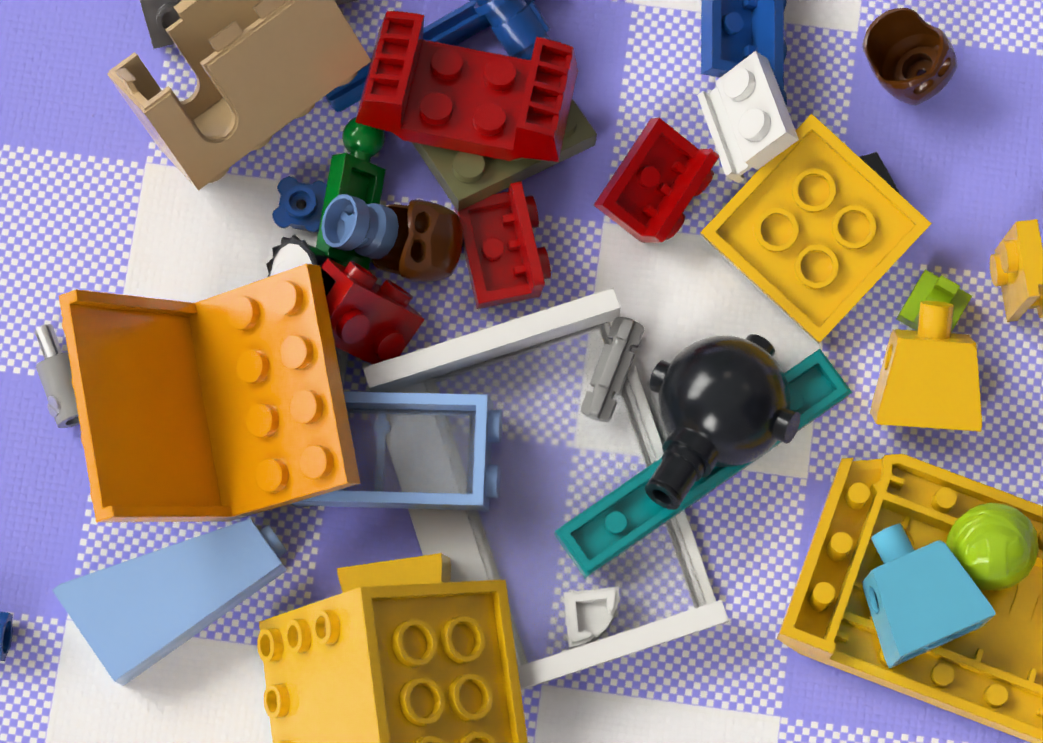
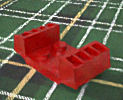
[355,11,578,162]

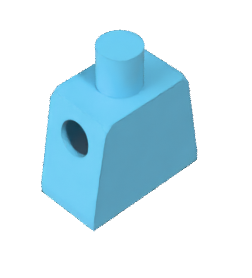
[862,523,996,669]

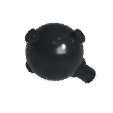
[645,334,800,510]

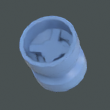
[321,194,399,259]

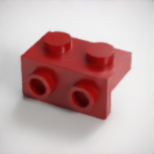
[594,117,719,243]
[454,181,551,309]
[321,258,425,365]

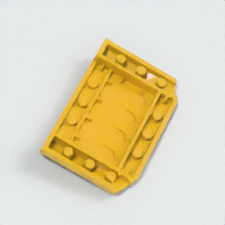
[777,454,1043,743]

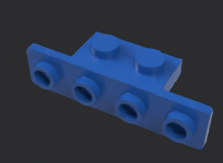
[701,0,787,105]

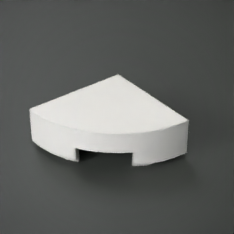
[563,587,619,650]

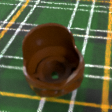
[862,8,958,106]
[372,199,463,282]

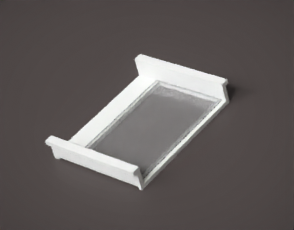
[363,287,729,690]

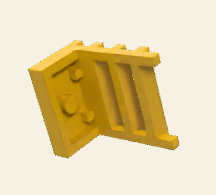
[989,219,1043,322]

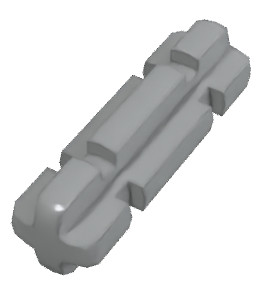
[581,317,644,422]

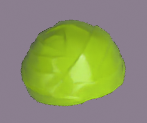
[946,503,1039,590]

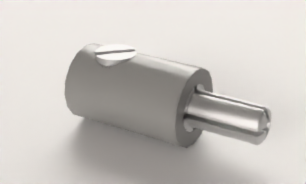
[34,324,80,428]

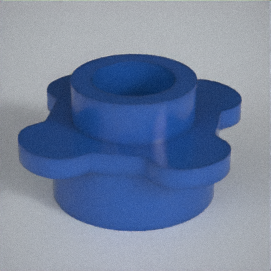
[272,176,327,233]

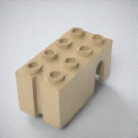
[107,0,371,191]

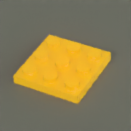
[700,113,932,344]

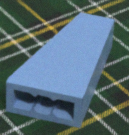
[52,518,288,686]

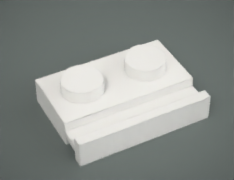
[697,51,799,183]

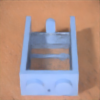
[291,391,502,512]

